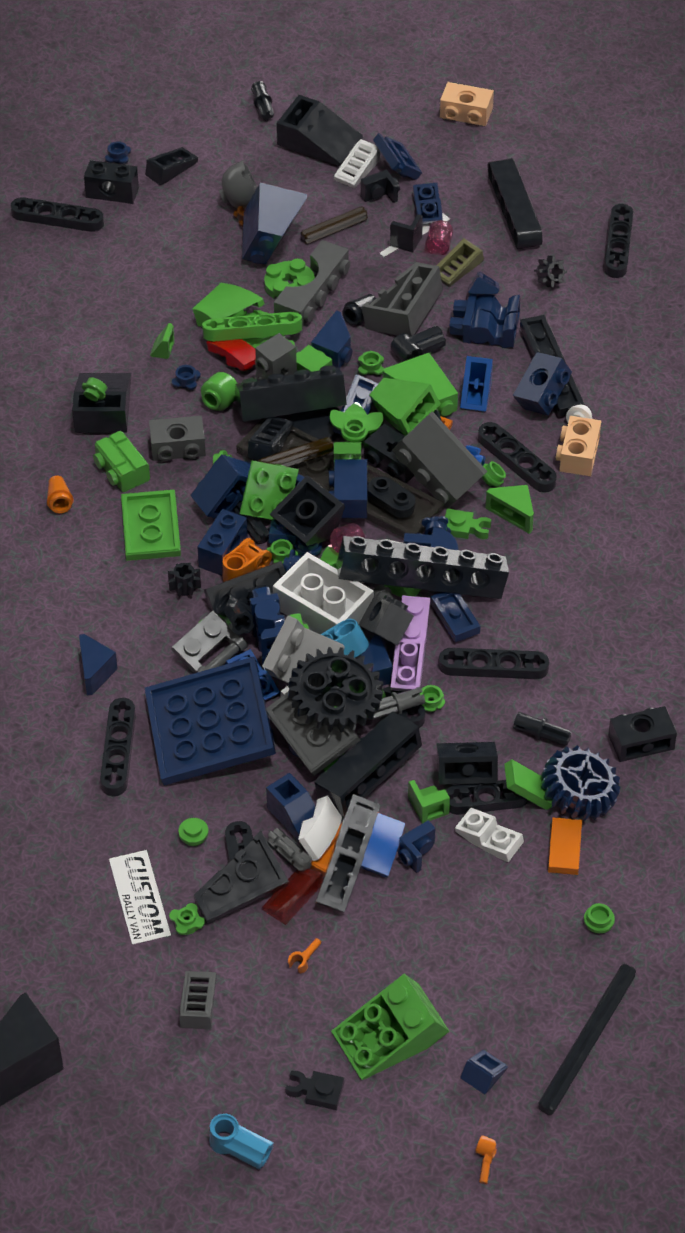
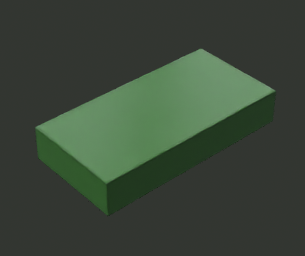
[504,759,553,810]

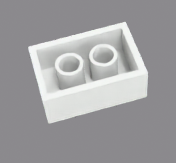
[273,552,374,634]

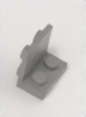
[262,615,345,684]

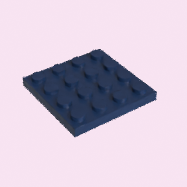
[145,657,276,785]

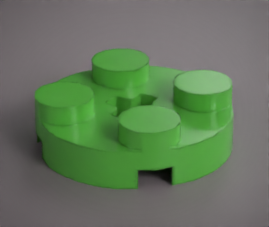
[264,259,315,299]

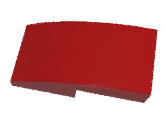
[207,339,256,370]

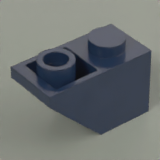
[266,773,316,846]

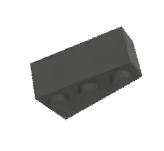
[361,262,443,336]

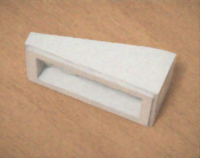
[334,139,380,188]

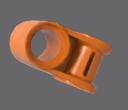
[222,538,272,582]

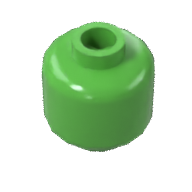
[201,372,238,411]

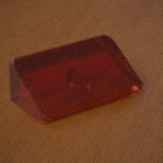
[262,869,323,925]

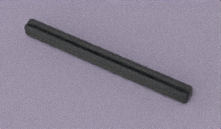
[538,964,636,1115]

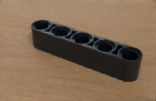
[487,158,543,249]

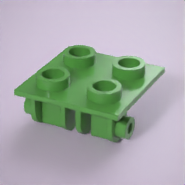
[240,460,299,520]

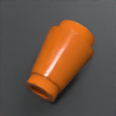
[47,476,74,513]

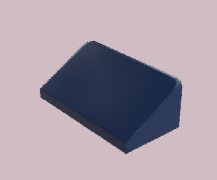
[468,272,499,294]

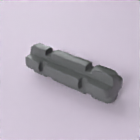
[268,828,312,872]

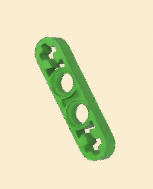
[202,312,302,341]

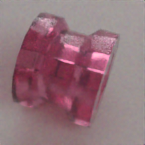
[330,523,365,553]

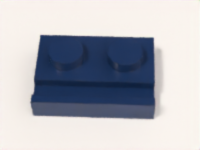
[373,133,422,180]

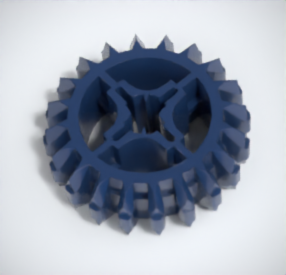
[541,745,621,821]

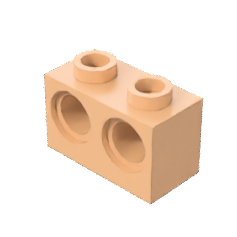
[556,416,601,476]

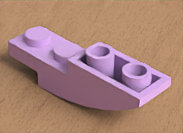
[391,595,430,692]

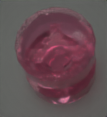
[425,220,453,255]

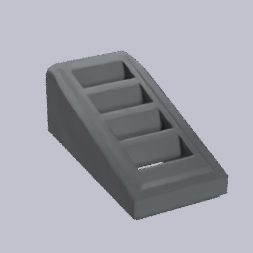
[179,971,217,1029]

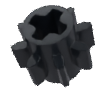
[534,256,567,287]
[168,563,201,597]

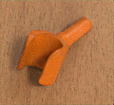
[288,938,321,974]
[476,1136,497,1184]

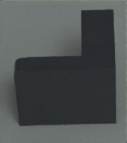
[390,214,423,252]

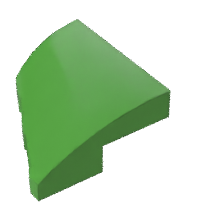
[192,283,264,327]

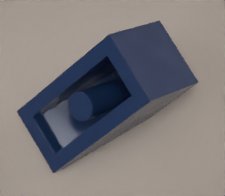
[311,310,353,369]

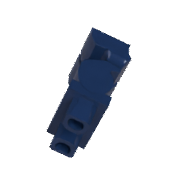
[450,293,520,348]
[250,587,285,670]

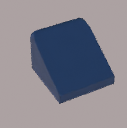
[461,1050,508,1094]

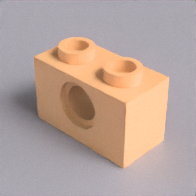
[440,82,494,126]

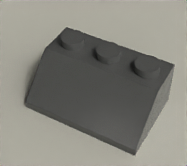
[392,411,488,509]

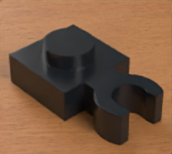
[285,1070,344,1111]

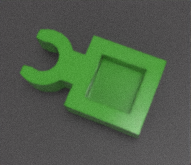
[445,508,491,539]

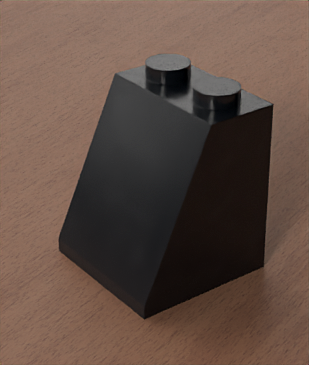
[0,992,64,1106]

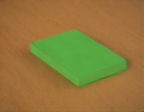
[121,490,181,561]

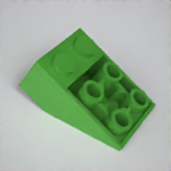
[331,974,450,1080]

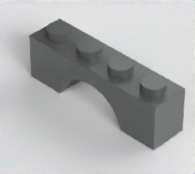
[274,240,351,328]

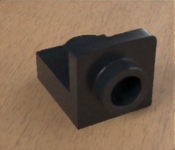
[360,170,400,203]

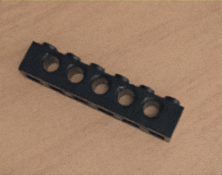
[336,536,509,599]

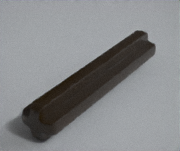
[301,206,368,244]
[258,437,334,467]

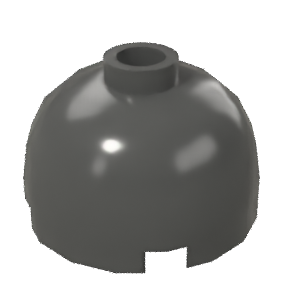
[219,160,257,209]

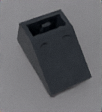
[276,95,363,166]
[72,373,131,433]

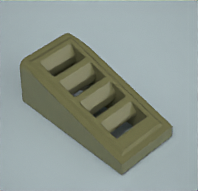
[436,238,484,287]

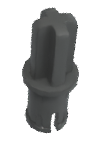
[373,687,425,719]

